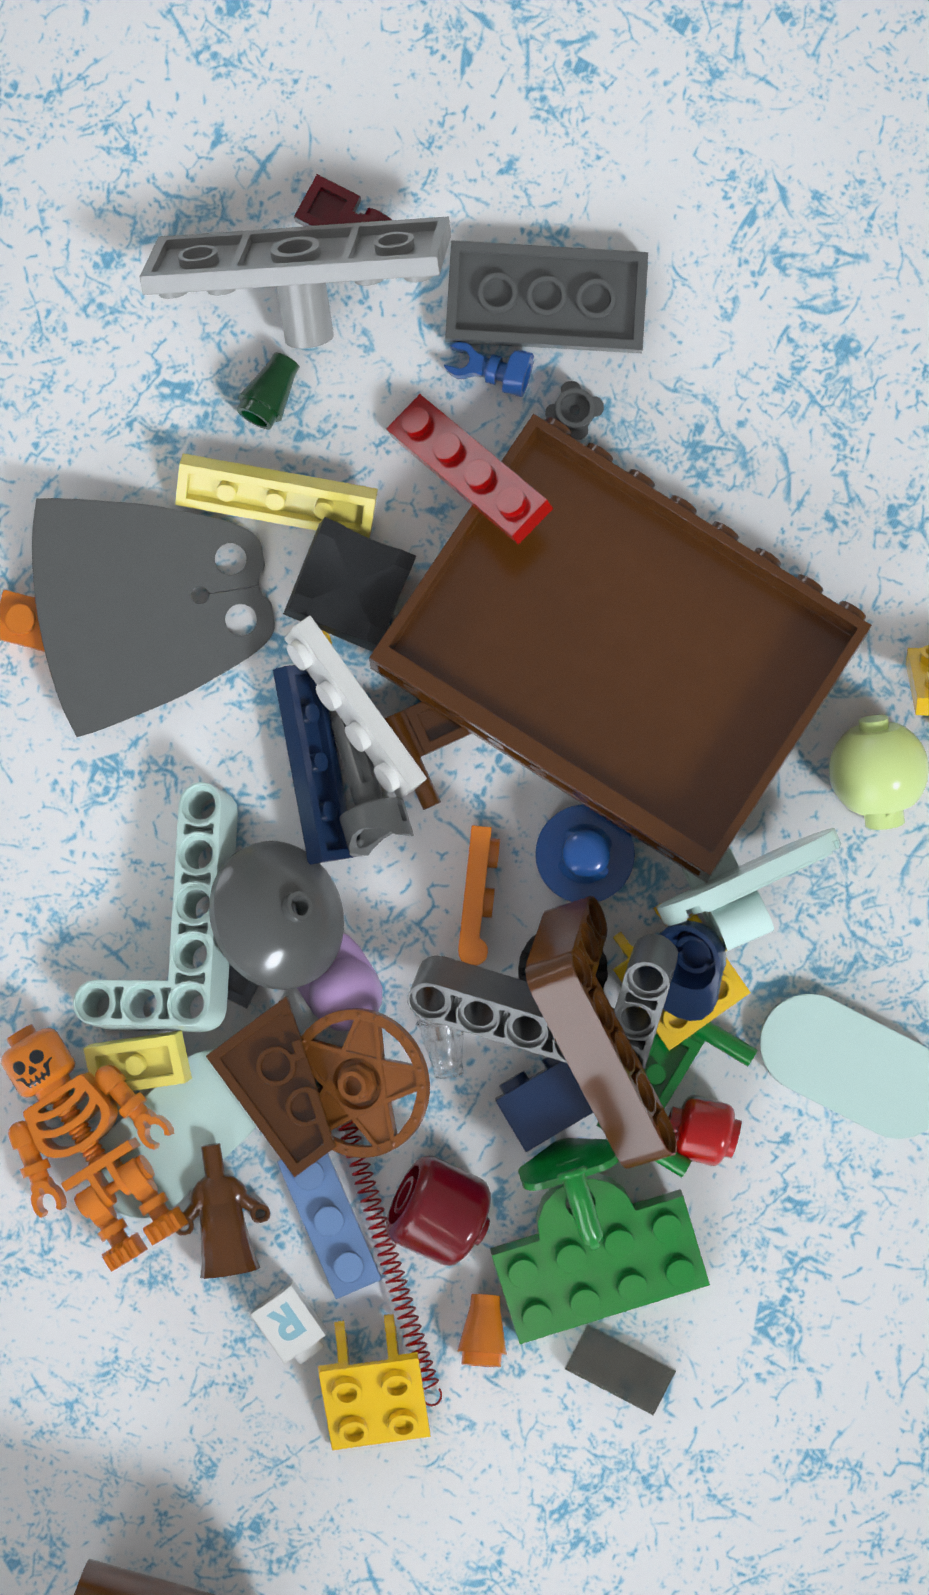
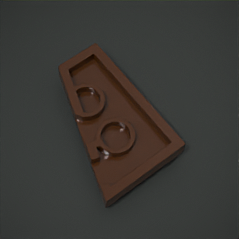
[206,996,336,1177]

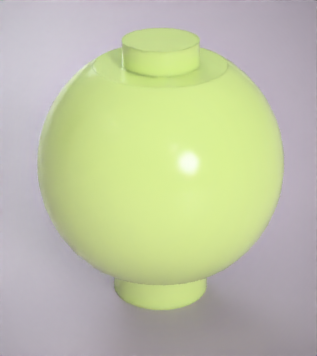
[829,715,929,830]

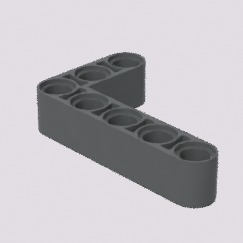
[408,934,678,1069]

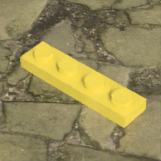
[175,453,378,538]

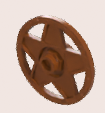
[301,1008,430,1158]

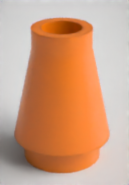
[457,1294,507,1367]

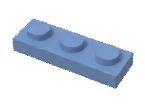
[277,1153,382,1299]

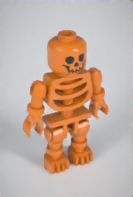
[1,1024,189,1272]

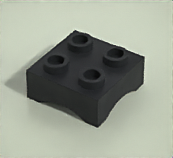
[283,517,416,652]

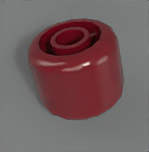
[386,1156,491,1266]

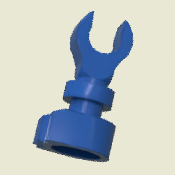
[444,342,534,397]

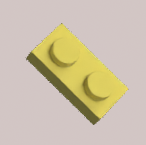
[83,1030,192,1091]

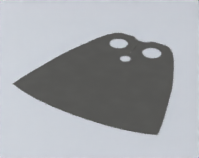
[32,498,275,737]

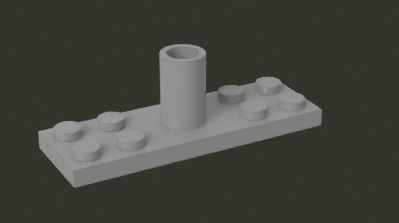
[139,216,451,349]

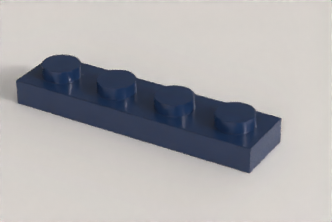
[273,665,354,865]

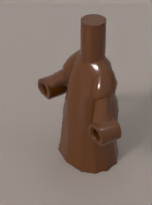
[176,1143,270,1279]

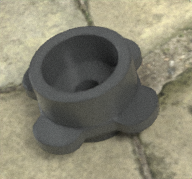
[545,381,604,440]

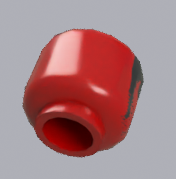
[668,1095,742,1166]

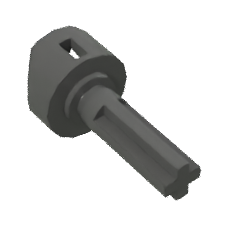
[331,715,414,857]

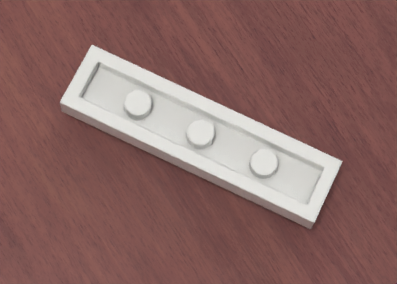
[284,616,427,798]

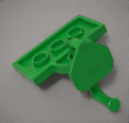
[490,1138,710,1344]

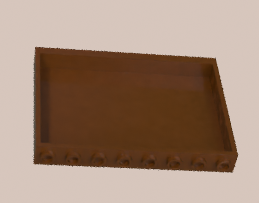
[369,413,872,883]

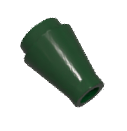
[237,352,300,430]

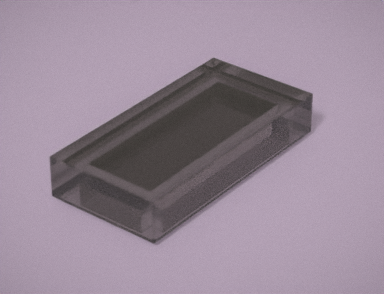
[564,1323,676,1415]

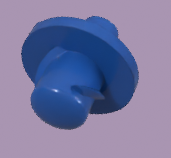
[535,805,635,902]

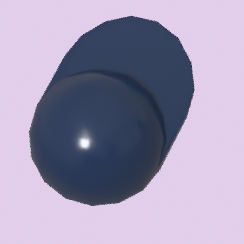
[648,920,727,1021]

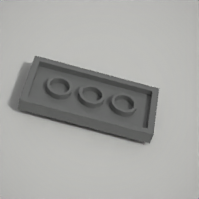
[445,240,649,354]

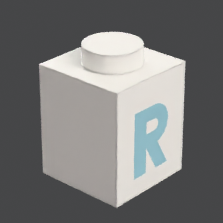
[250,1281,328,1365]

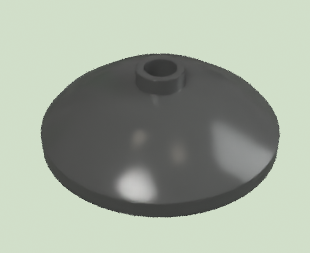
[209,841,344,990]

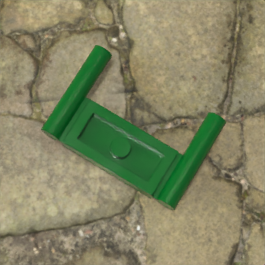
[596,1021,758,1178]

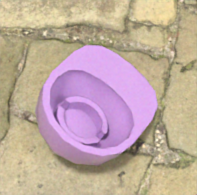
[297,934,383,1031]

